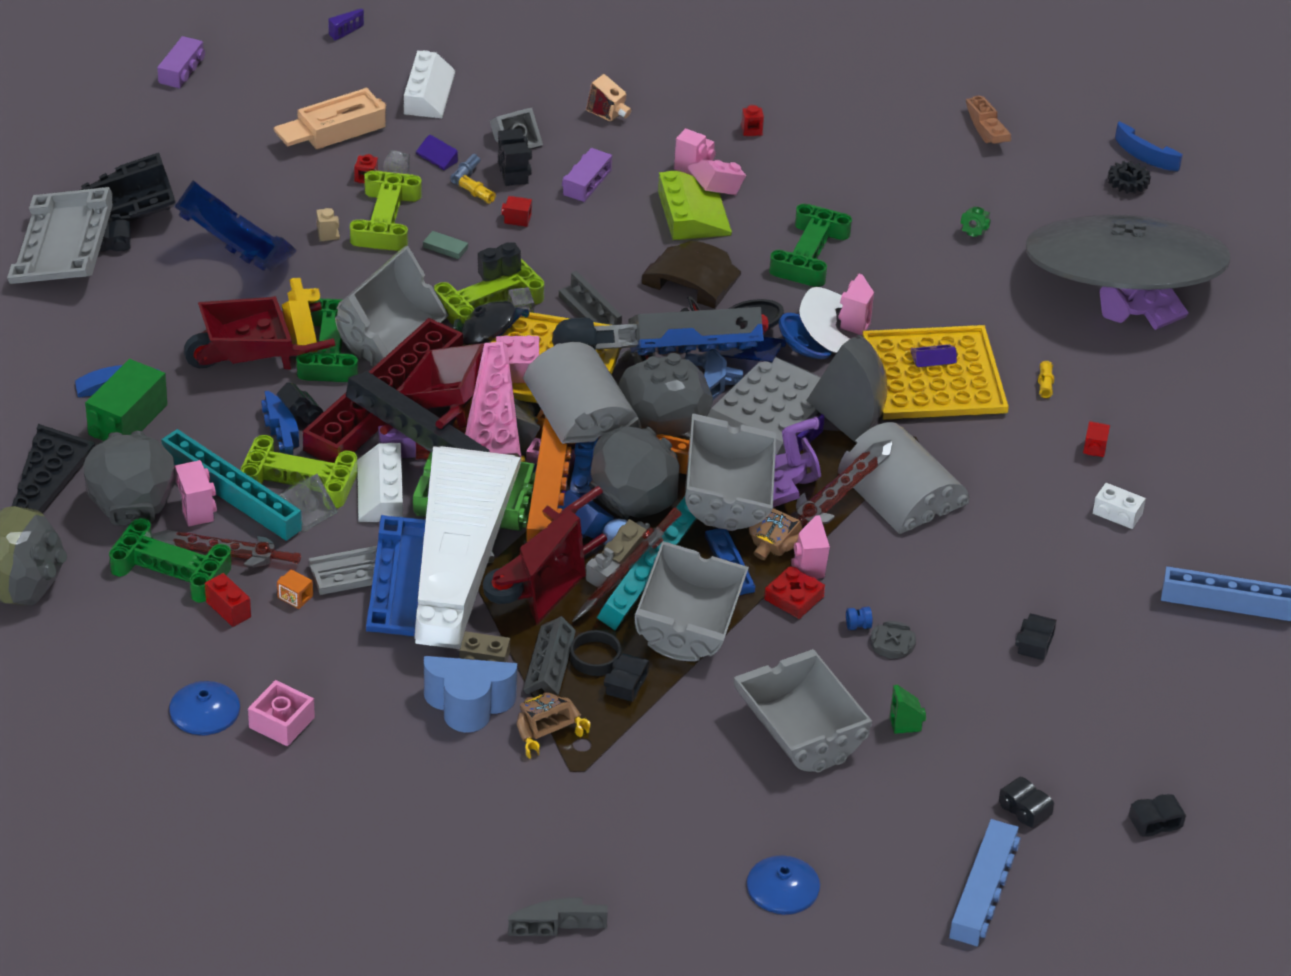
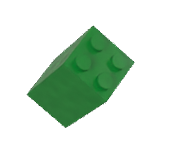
[85,359,168,441]

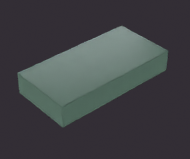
[423,231,468,259]

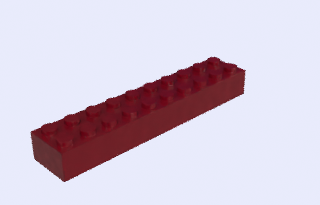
[302,318,463,463]

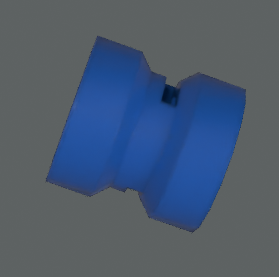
[846,606,873,630]

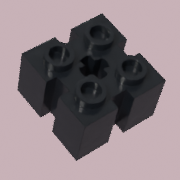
[498,128,532,186]

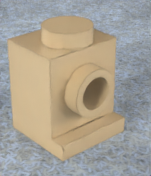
[316,208,340,241]

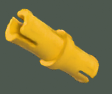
[459,175,496,204]
[1038,361,1054,398]

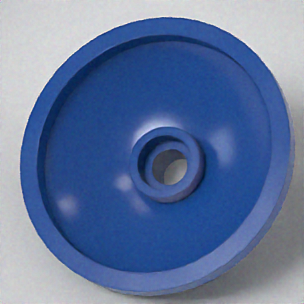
[779,313,833,359]
[169,681,240,735]
[747,856,820,914]

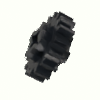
[1107,161,1151,194]

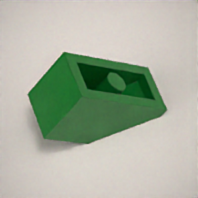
[889,685,926,734]

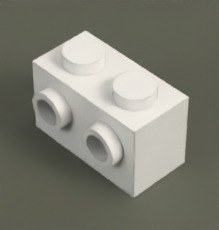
[1093,483,1146,529]

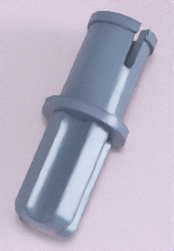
[450,154,480,185]

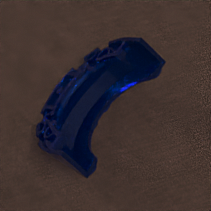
[174,180,297,272]

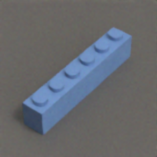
[1161,566,1291,621]
[949,819,1021,946]

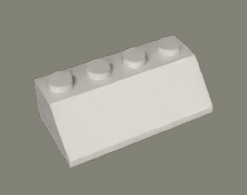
[404,51,455,118]
[357,443,403,523]

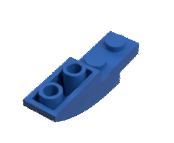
[261,391,299,455]
[570,436,601,496]

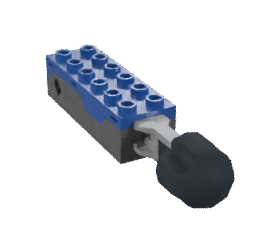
[552,307,768,356]

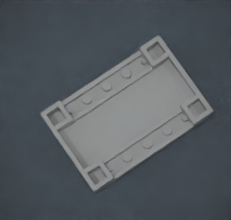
[7,187,112,284]
[707,354,821,455]

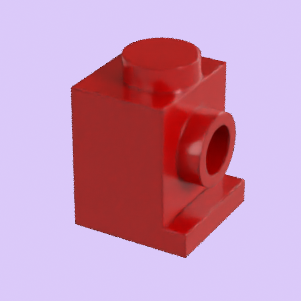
[741,105,764,136]
[354,154,378,183]

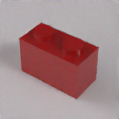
[205,573,251,627]

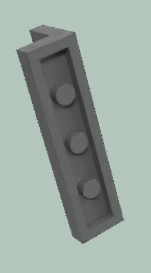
[559,271,622,325]
[523,616,576,696]

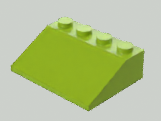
[658,171,732,240]

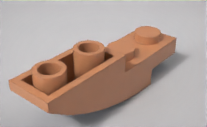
[966,96,1011,144]

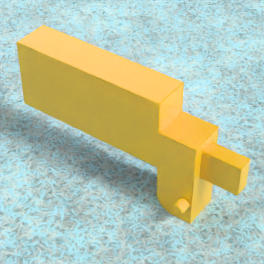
[281,278,320,352]

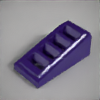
[328,8,364,40]

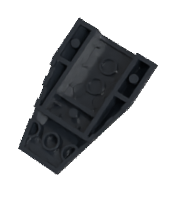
[80,152,177,223]

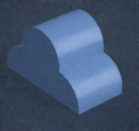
[424,656,517,732]

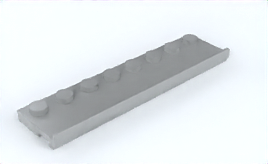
[308,546,494,595]

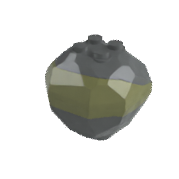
[0,506,67,606]

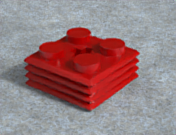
[764,566,825,619]

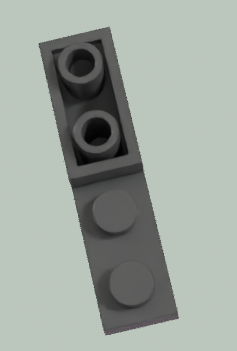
[508,897,608,936]

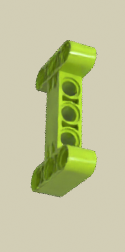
[350,171,422,251]
[434,259,544,331]
[241,435,357,509]

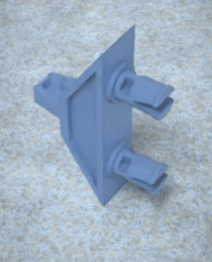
[685,349,743,400]

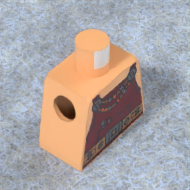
[586,74,631,121]

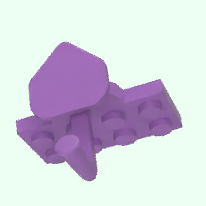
[1100,286,1189,330]
[773,417,821,507]

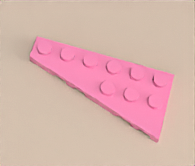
[465,342,521,457]

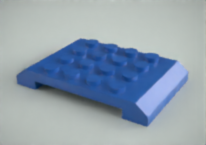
[366,515,426,636]

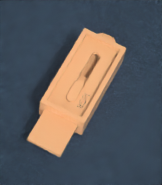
[274,88,386,149]

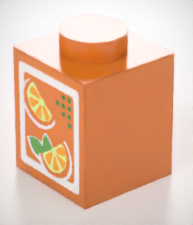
[277,569,313,609]

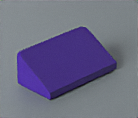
[416,135,458,170]
[910,344,957,367]
[796,414,824,452]

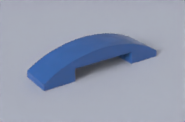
[1115,121,1183,171]
[75,365,158,398]

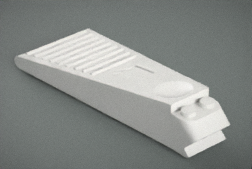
[414,446,521,649]

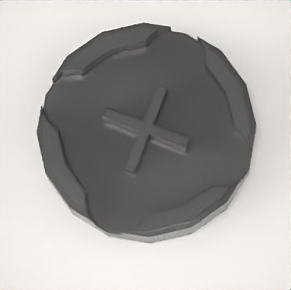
[871,621,916,659]

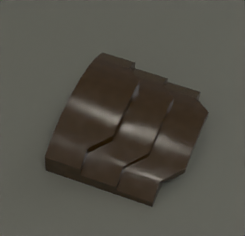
[641,240,741,309]

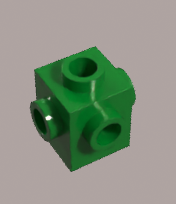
[960,207,991,237]

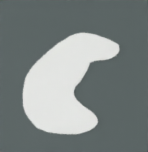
[799,287,850,353]

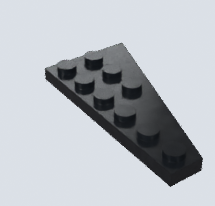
[11,424,95,512]

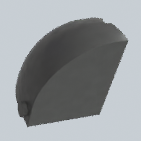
[806,335,887,444]

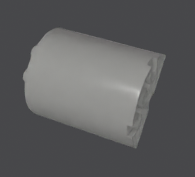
[335,246,449,367]
[523,342,641,444]
[685,413,776,531]
[838,422,969,534]
[635,541,749,661]
[734,649,872,772]

